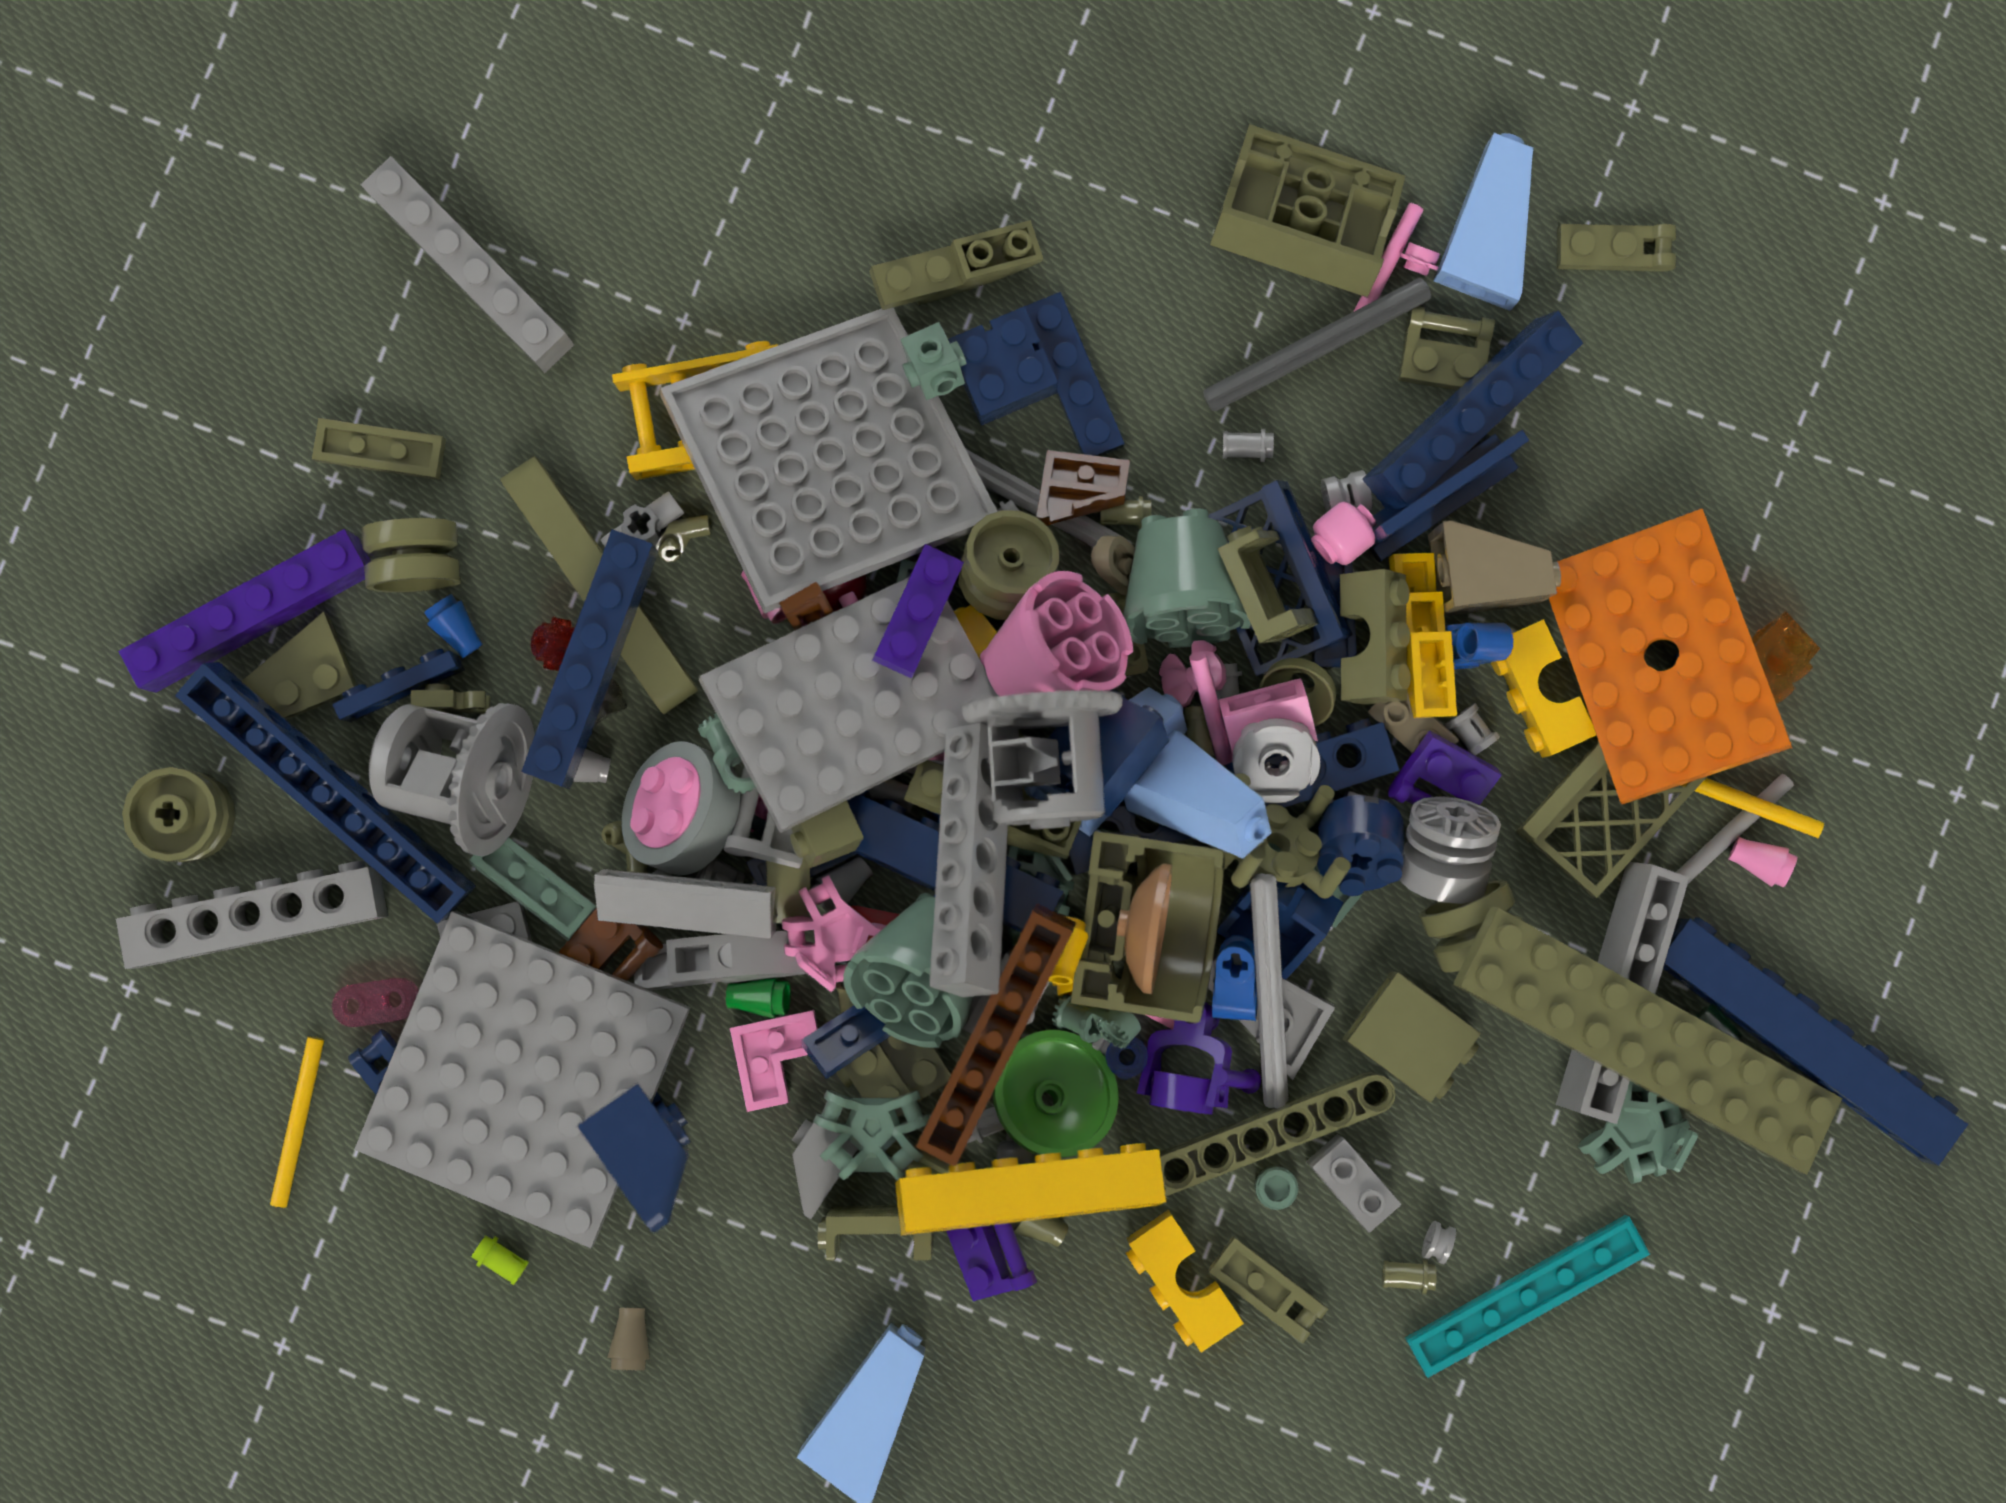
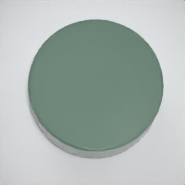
[1254,1165,1298,1210]

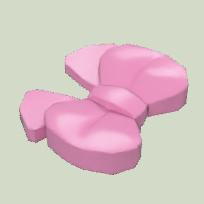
[1159,640,1226,707]

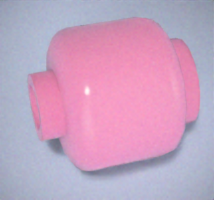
[1311,502,1376,565]

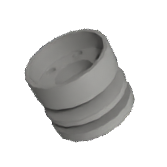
[1400,796,1501,904]

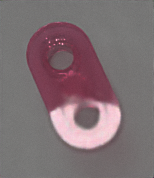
[332,978,419,1027]

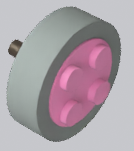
[622,742,740,876]

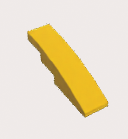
[1389,553,1457,718]

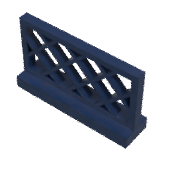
[1369,430,1529,562]
[1208,480,1353,676]

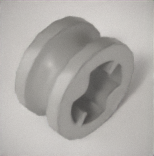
[1422,1221,1456,1265]

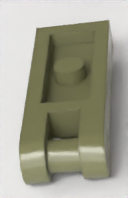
[1557,224,1676,271]
[1208,1236,1329,1343]

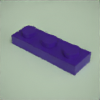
[872,544,964,679]

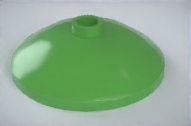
[993,1030,1119,1159]

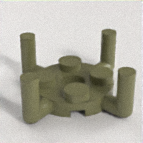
[1231,773,1351,899]

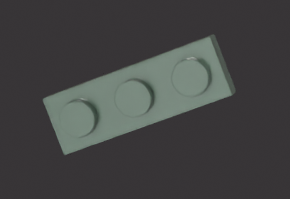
[469,837,596,941]

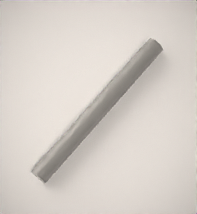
[1676,774,1794,885]

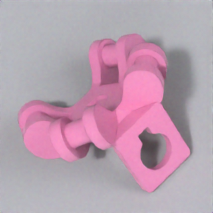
[782,875,886,992]

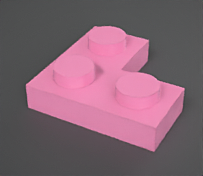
[730,1010,818,1112]

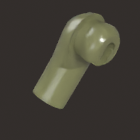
[656,514,711,562]
[602,821,648,874]

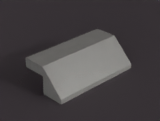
[594,869,777,939]

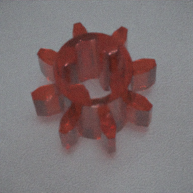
[531,617,575,671]

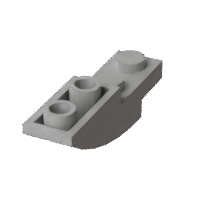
[633,931,807,991]

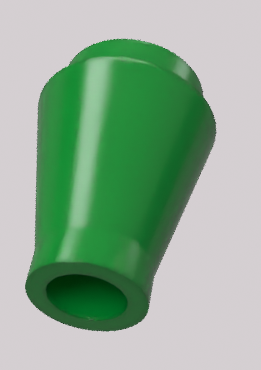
[726,977,791,1019]

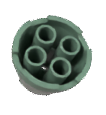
[1123,508,1251,648]
[843,893,974,1048]

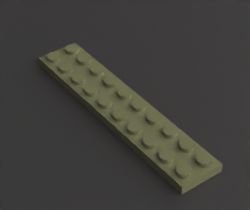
[1453,906,1843,1175]

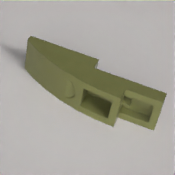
[869,220,1044,310]
[904,760,1082,859]

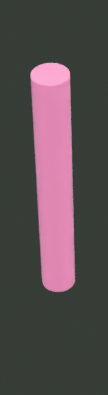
[1353,203,1424,312]
[1189,651,1233,765]

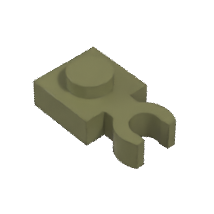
[411,684,491,715]

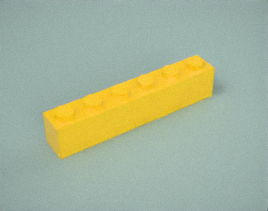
[895,1143,1166,1236]

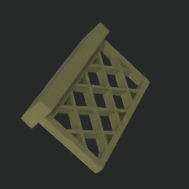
[1515,740,1707,899]

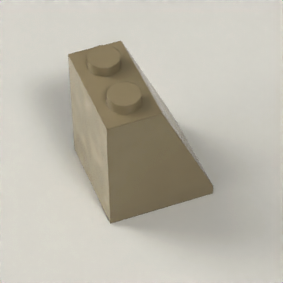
[1428,521,1561,616]

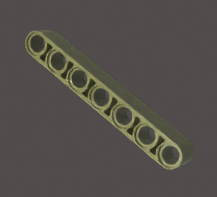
[500,455,699,714]
[1159,1072,1396,1196]

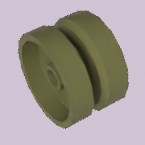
[959,510,1059,620]
[361,518,461,592]
[122,767,236,862]
[1419,880,1523,973]

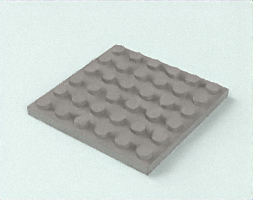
[660,308,997,614]
[354,911,691,1248]

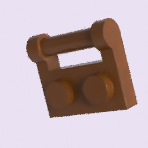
[558,908,663,981]

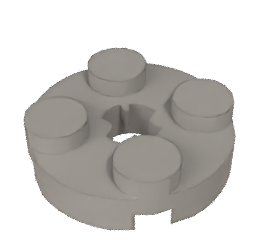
[1232,718,1320,803]

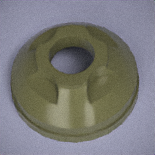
[1259,658,1337,727]

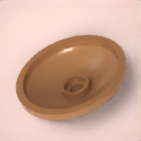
[1117,863,1173,994]

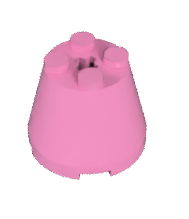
[980,571,1133,696]

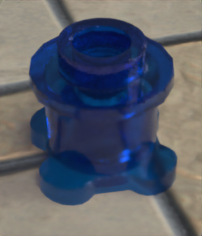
[1103,1037,1148,1080]

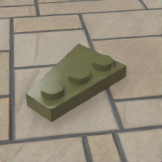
[242,612,357,720]

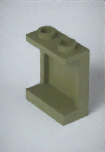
[1217,526,1319,643]
[1342,971,1481,1103]
[818,1205,934,1261]

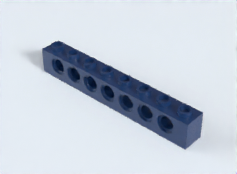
[175,662,476,924]
[1068,718,1399,875]

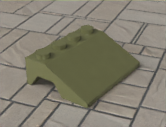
[1210,124,1406,297]

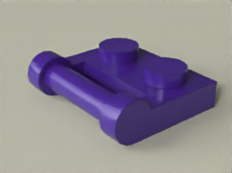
[1388,730,1502,805]
[946,1223,1037,1301]

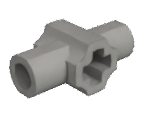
[600,491,684,547]

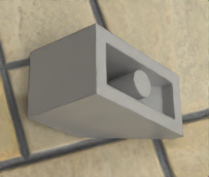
[792,1119,857,1219]

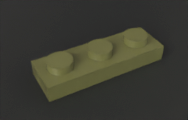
[312,418,446,480]

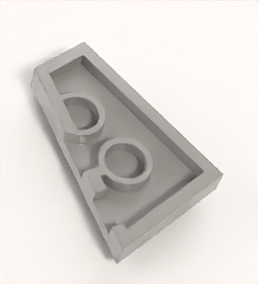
[1208,949,1335,1080]

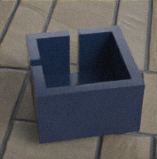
[948,306,1058,426]
[1217,881,1344,980]

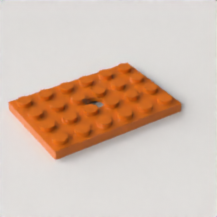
[1549,508,1792,805]

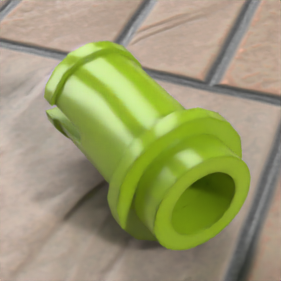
[471,1235,529,1285]

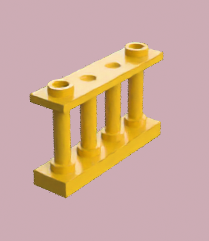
[612,341,778,480]

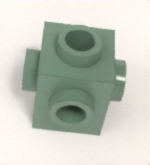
[900,322,967,401]

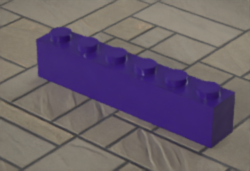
[118,529,371,693]

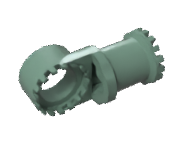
[698,713,756,794]
[1052,994,1141,1048]

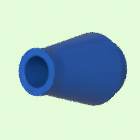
[424,594,483,659]

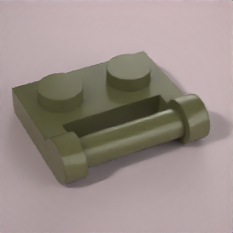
[1398,306,1495,390]

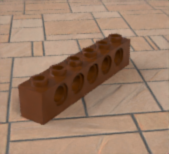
[916,903,1076,1167]

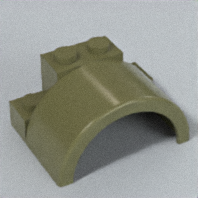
[1071,829,1225,1023]

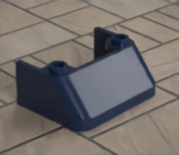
[577,1083,691,1233]

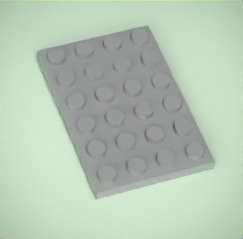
[699,577,999,833]

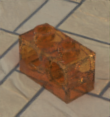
[1751,611,1820,704]

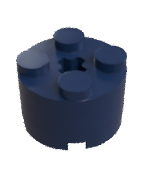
[1317,795,1404,896]

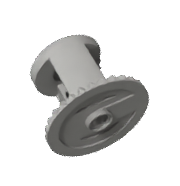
[962,691,1122,829]
[369,703,535,856]

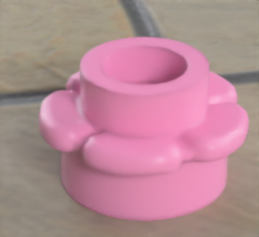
[1400,242,1440,276]

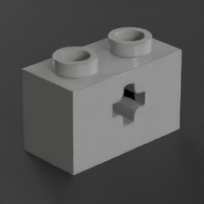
[1306,1134,1402,1233]

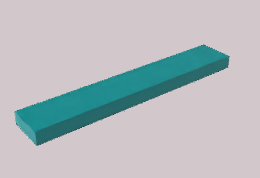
[1404,1215,1650,1378]

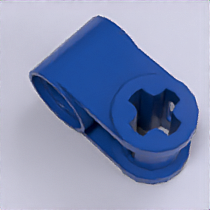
[1445,623,1513,670]
[1212,934,1258,1021]

